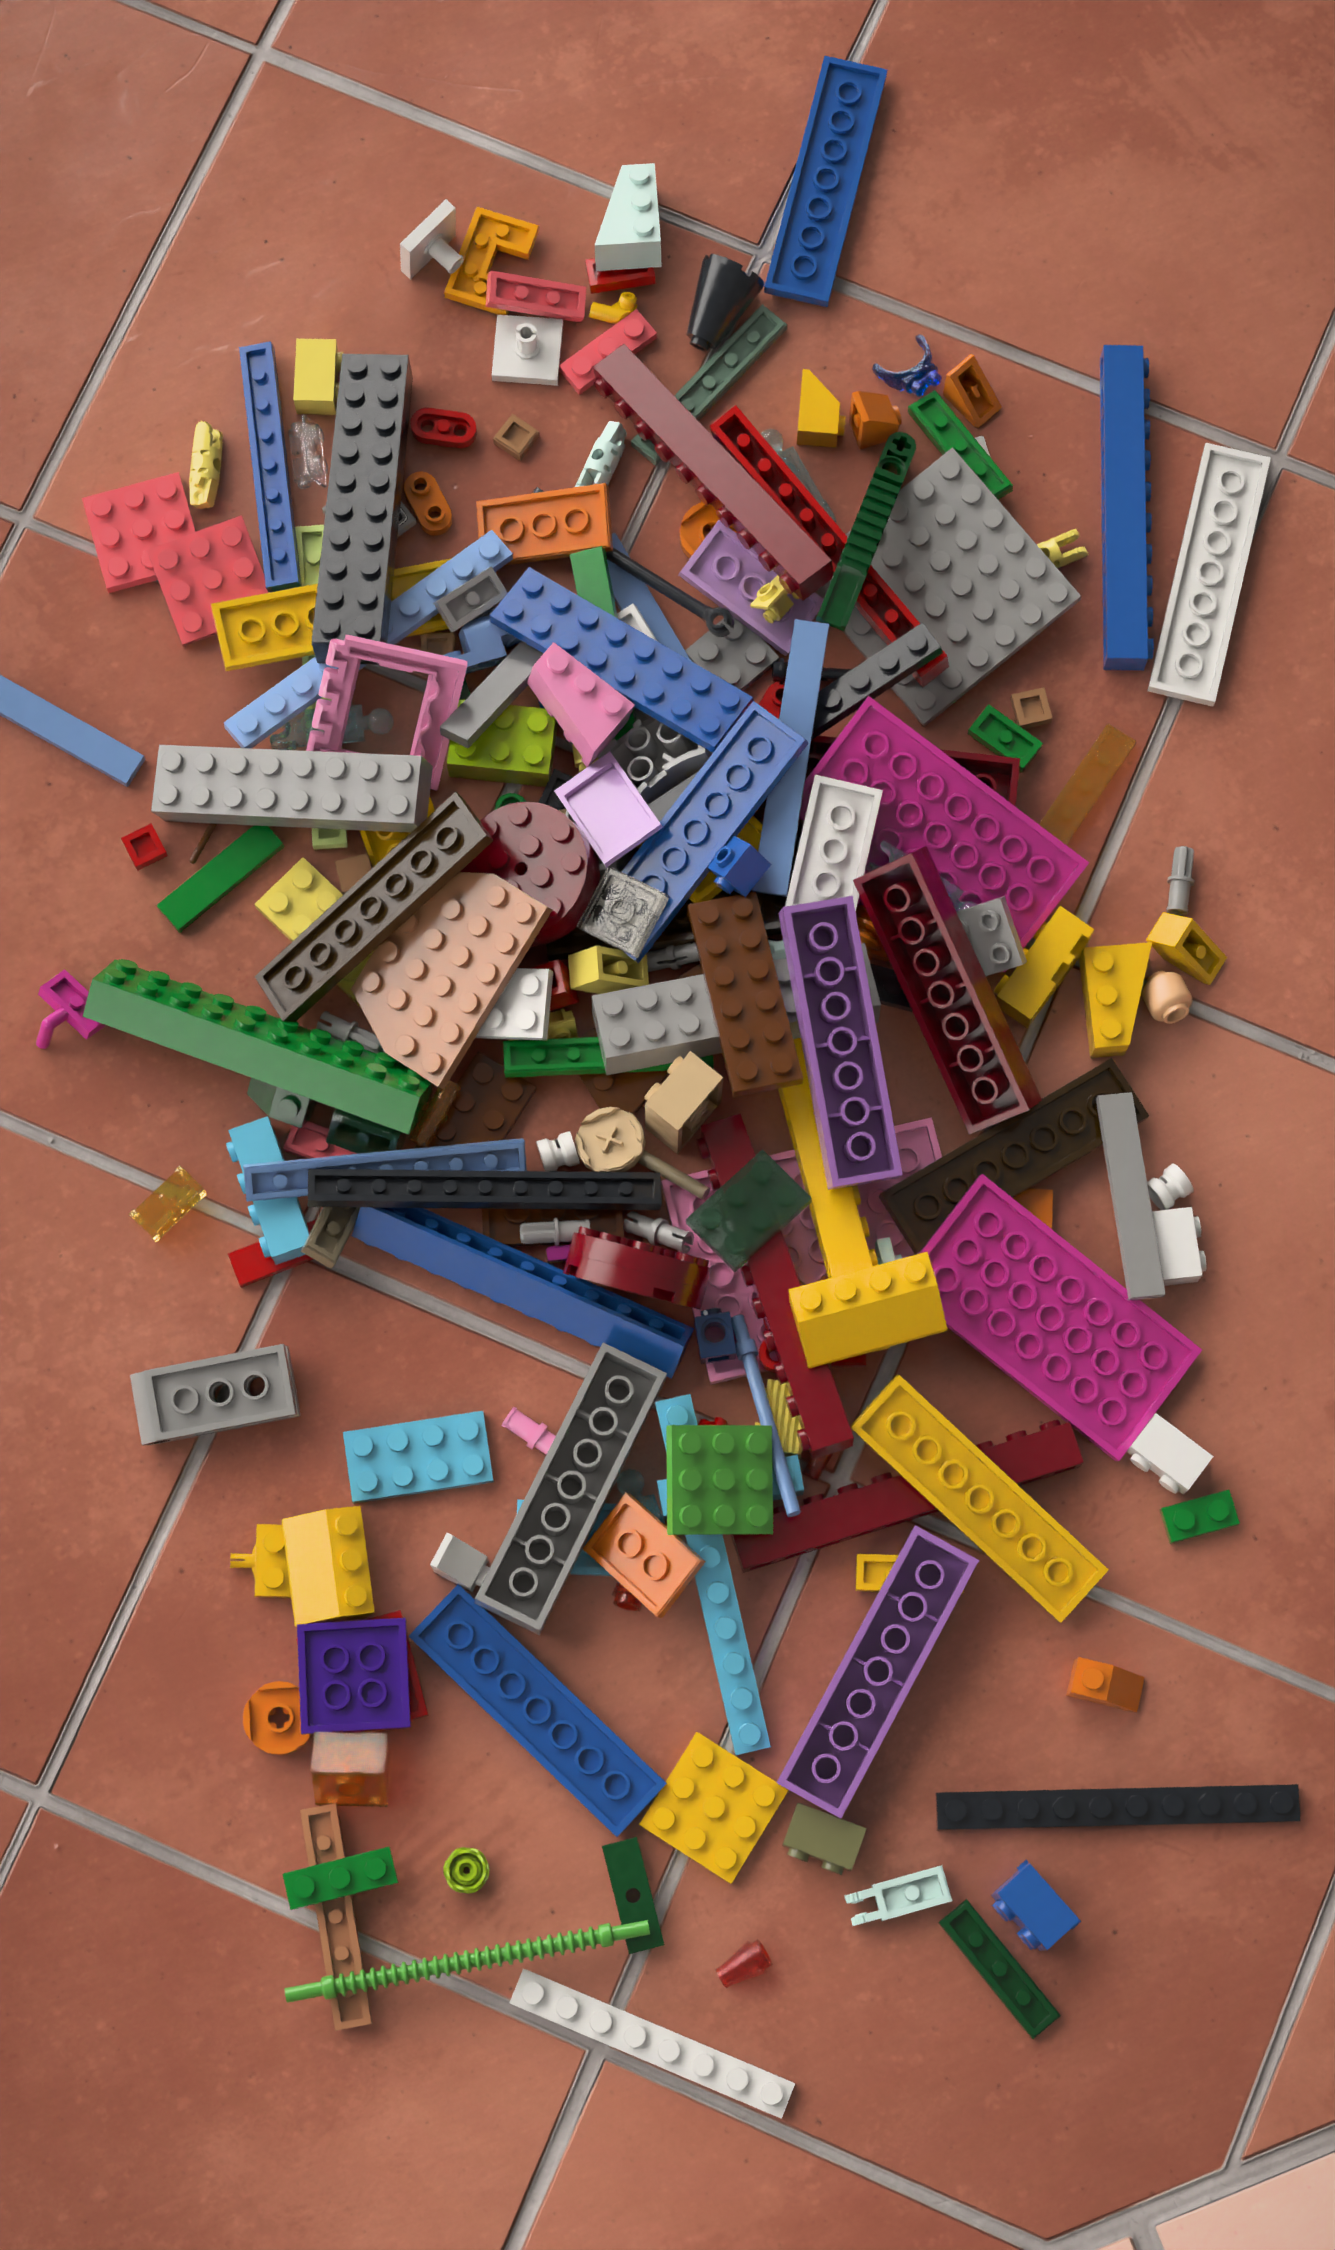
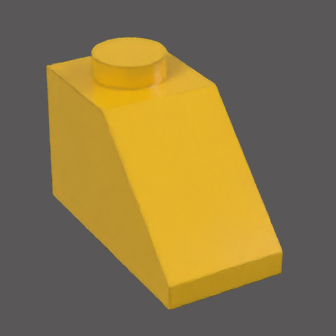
[797,369,846,447]
[1146,912,1227,985]

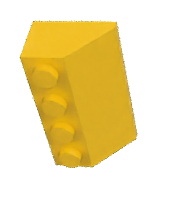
[788,1252,947,1369]

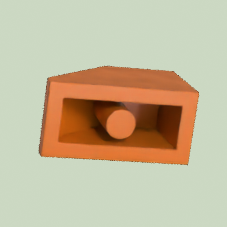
[848,391,902,450]
[1066,1657,1145,1713]

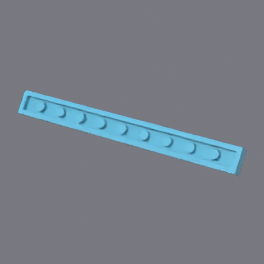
[655,1394,771,1755]

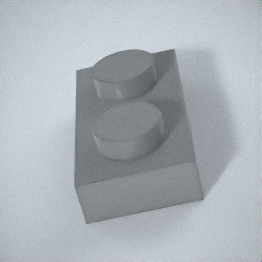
[433,566,508,632]

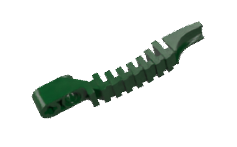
[816,432,916,631]

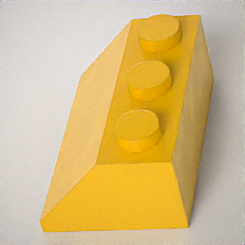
[281,1506,375,1627]

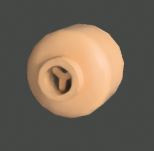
[1141,971,1193,1024]

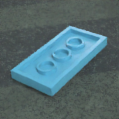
[343,1411,494,1504]

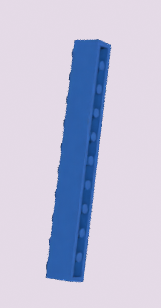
[1100,345,1154,671]
[352,1207,694,1379]

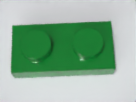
[967,704,1043,773]
[1160,1490,1240,1544]

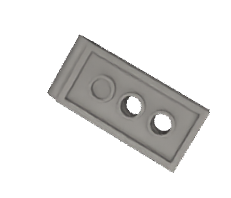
[130,1344,301,1446]

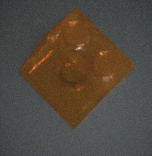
[311,1730,389,1807]

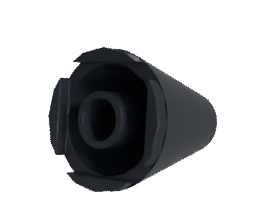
[686,254,765,352]

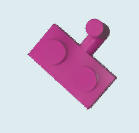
[36,969,106,1049]

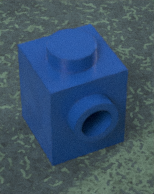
[707,835,772,897]

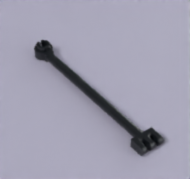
[532,487,735,637]

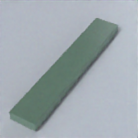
[631,304,787,466]

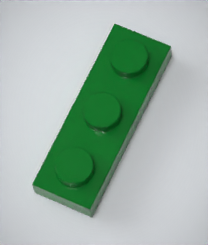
[282,1846,399,1910]

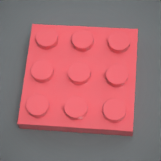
[82,472,196,593]
[146,515,269,646]

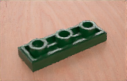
[602,1837,664,1955]

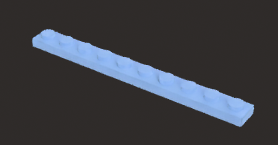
[224,530,513,749]

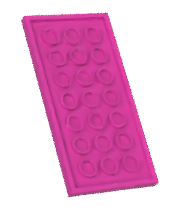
[799,696,1089,972]
[919,1174,1202,1461]

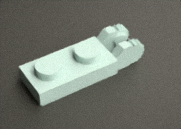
[845,1865,952,1926]

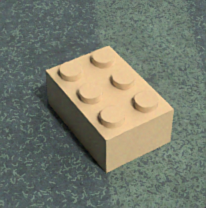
[644,1051,723,1154]

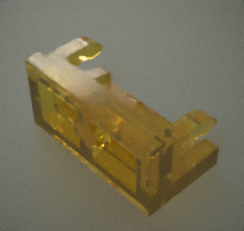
[128,1165,207,1242]

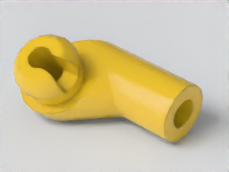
[589,292,638,324]

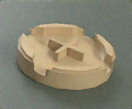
[575,1107,646,1172]

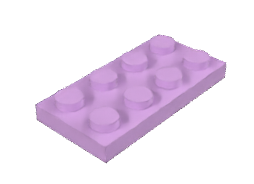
[678,520,824,656]

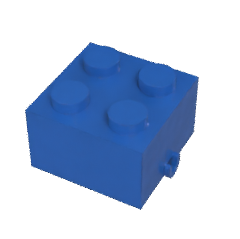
[991,1859,1081,1951]

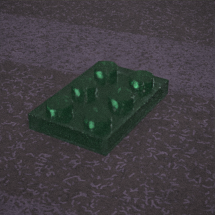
[686,1149,812,1272]

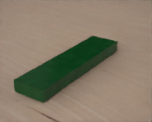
[938,1899,1061,2039]

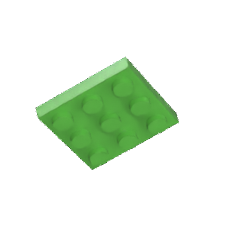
[666,1425,773,1535]

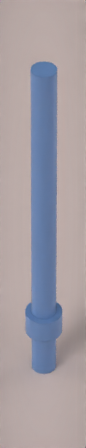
[731,1315,801,1517]

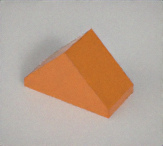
[943,354,1002,428]

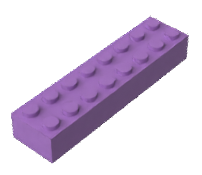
[778,896,903,1190]
[777,1525,979,1819]

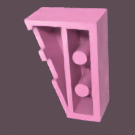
[527,642,635,767]

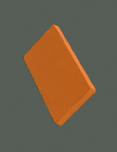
[476,483,613,566]

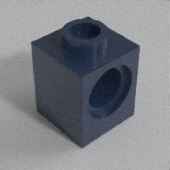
[694,1308,737,1364]

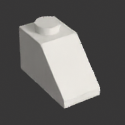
[430,1533,490,1592]

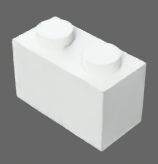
[1152,1207,1206,1286]
[1126,1413,1214,1495]

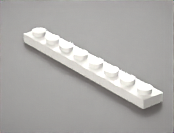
[509,1968,795,2119]

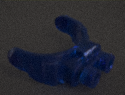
[872,334,942,397]

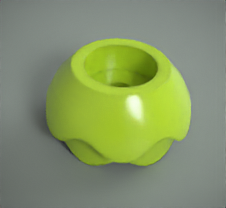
[443,1847,490,1894]

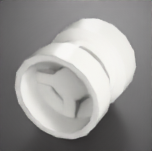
[536,1131,580,1171]
[1147,1164,1194,1210]

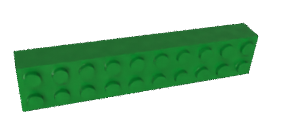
[83,959,434,1134]

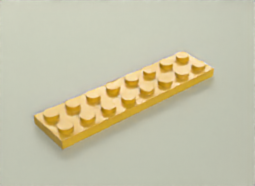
[211,559,473,671]
[850,1374,1109,1623]

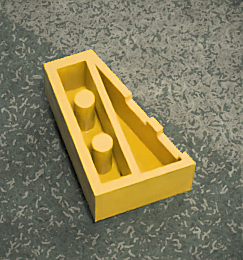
[994,906,1094,1028]
[1079,942,1152,1058]

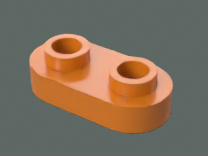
[404,471,452,536]

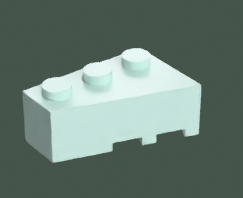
[595,163,662,271]

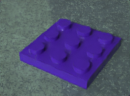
[297,1618,411,1735]

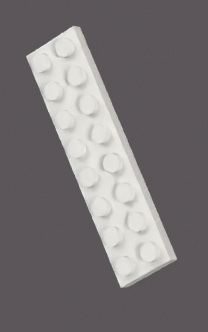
[1148,443,1271,707]

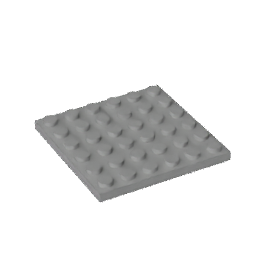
[815,447,1081,727]

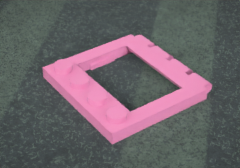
[306,634,467,790]

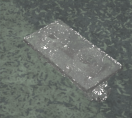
[288,415,328,489]

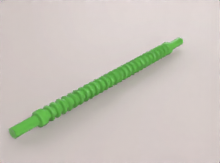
[285,1920,650,2003]

